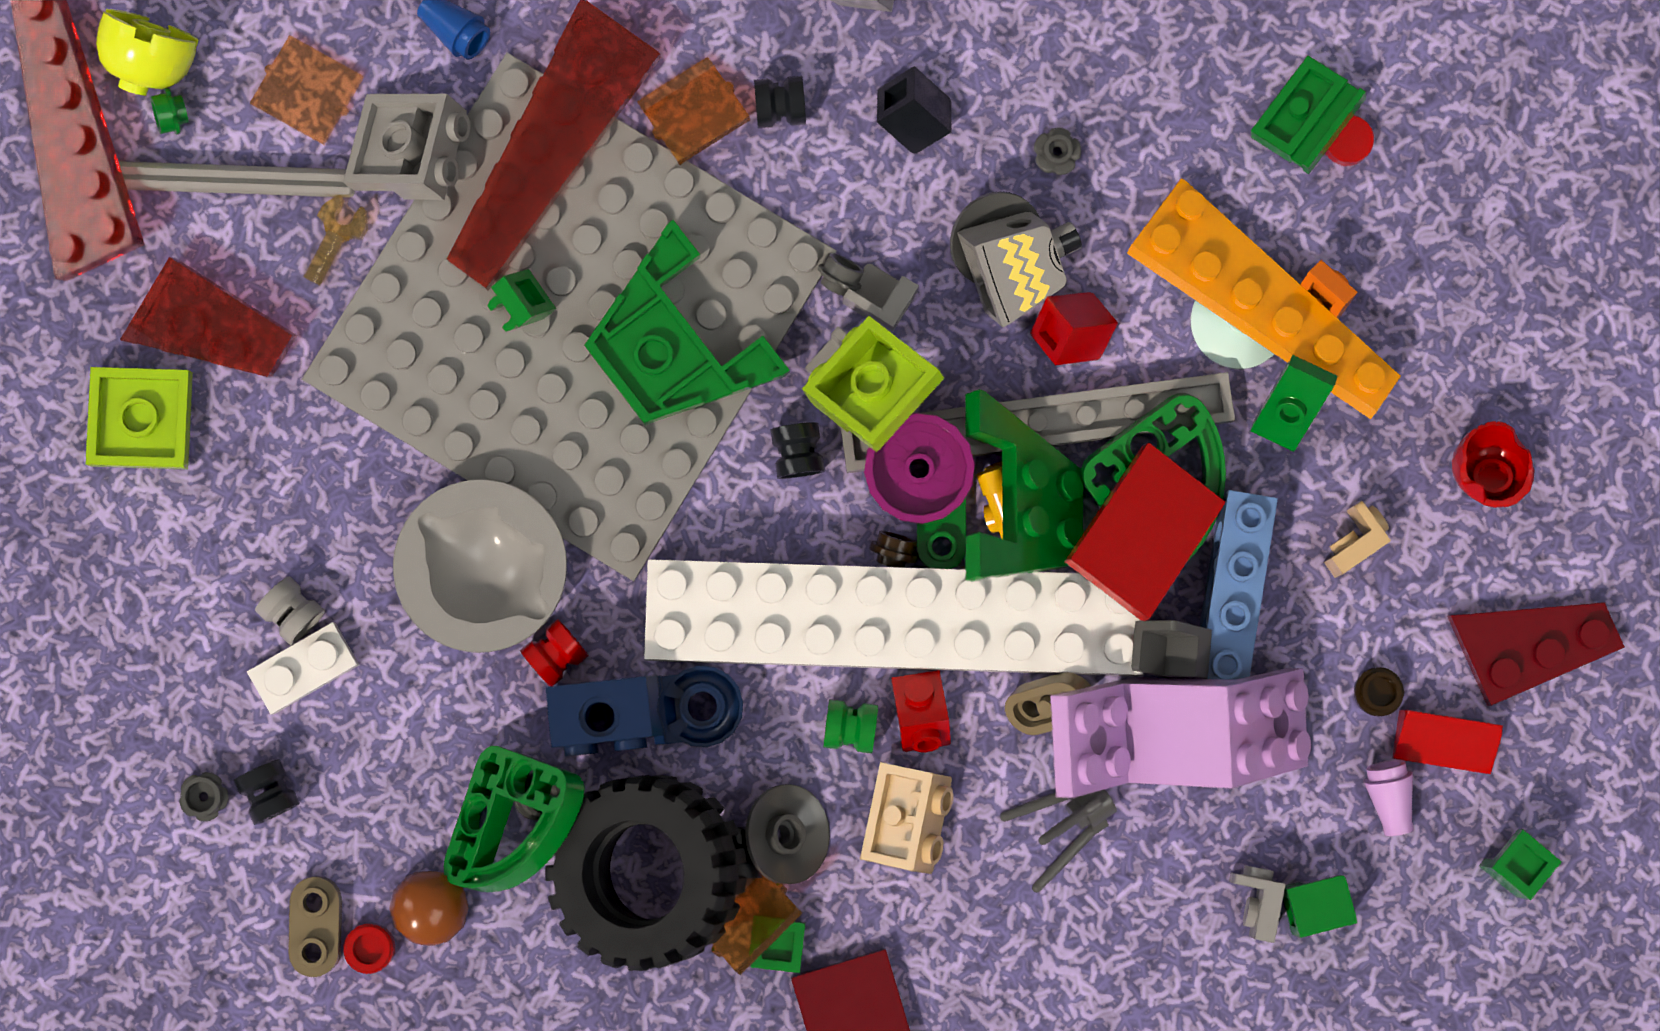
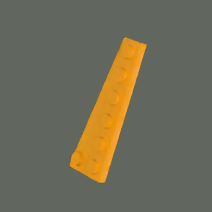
[1127,178,1401,419]

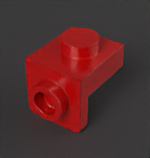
[891,670,951,753]

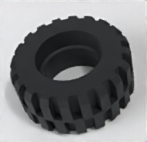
[545,775,747,971]

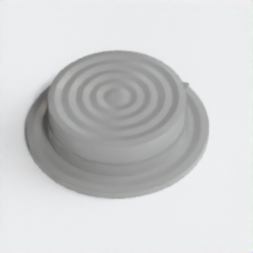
[393,479,567,653]

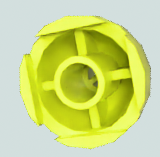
[96,9,199,96]

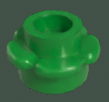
[150,88,188,135]

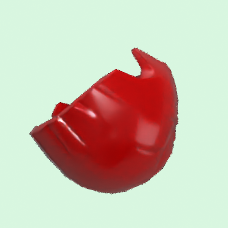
[1452,421,1535,508]

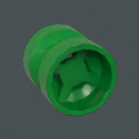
[823,699,878,754]

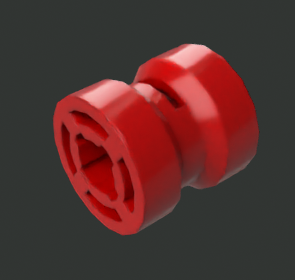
[520,619,589,687]

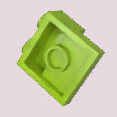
[802,316,944,452]

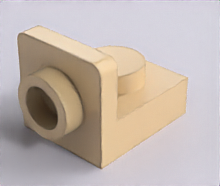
[1324,501,1391,578]

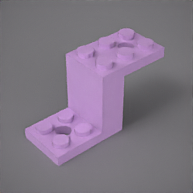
[1051,668,1311,798]

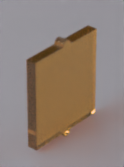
[250,35,364,145]
[637,57,751,165]
[711,875,802,975]

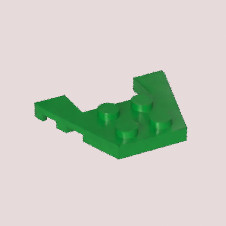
[584,220,790,425]
[965,389,1084,582]

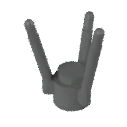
[1000,789,1117,893]

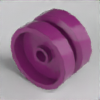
[864,413,975,524]

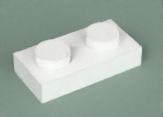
[247,622,359,715]

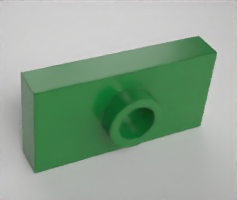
[1250,355,1337,452]

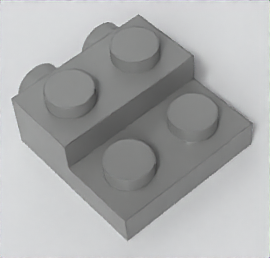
[343,94,470,200]

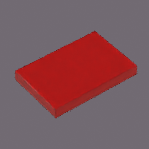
[1065,442,1226,621]

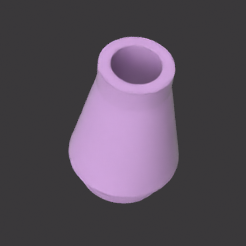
[1364,760,1414,836]

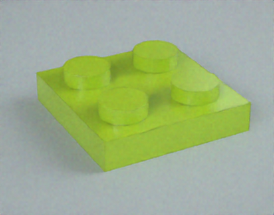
[85,367,193,469]

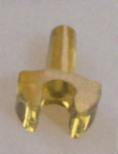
[303,195,368,286]

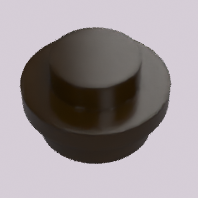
[869,531,918,568]
[1354,667,1404,716]

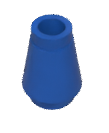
[417,0,490,60]

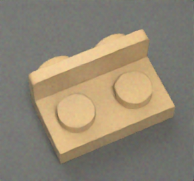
[860,762,953,874]

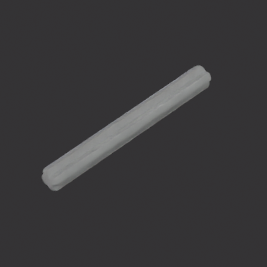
[112,161,355,197]

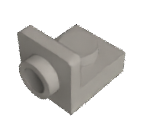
[1229,865,1285,943]

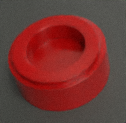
[1326,116,1374,166]
[343,923,395,974]

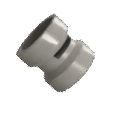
[255,576,325,646]

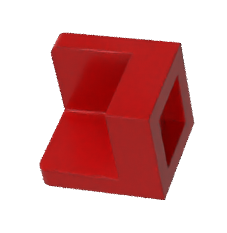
[1030,292,1118,365]

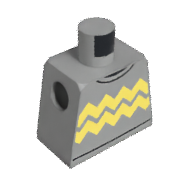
[957,212,1082,328]

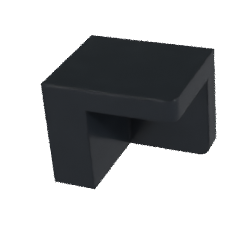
[877,66,951,154]

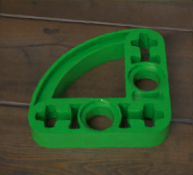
[1081,393,1226,560]
[443,746,585,892]

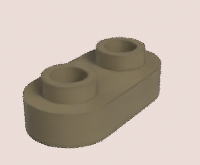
[1005,672,1091,735]
[288,876,342,977]

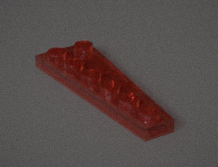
[10,0,145,281]
[446,0,661,291]

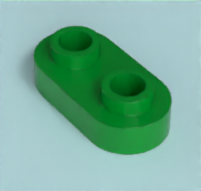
[916,497,966,569]

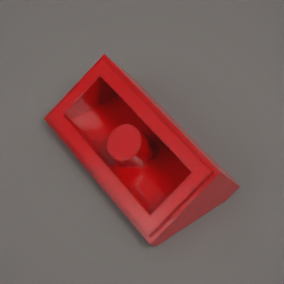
[1392,710,1503,774]

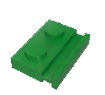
[1250,56,1366,174]

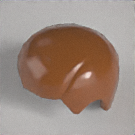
[389,871,469,946]

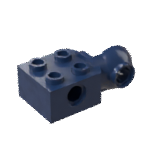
[545,666,743,757]

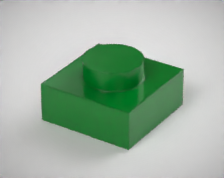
[750,916,806,973]

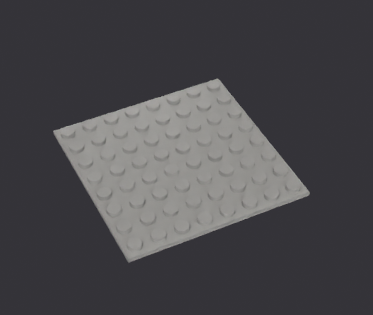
[302,53,837,582]

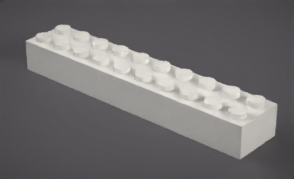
[644,560,1143,676]

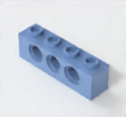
[1199,490,1278,680]

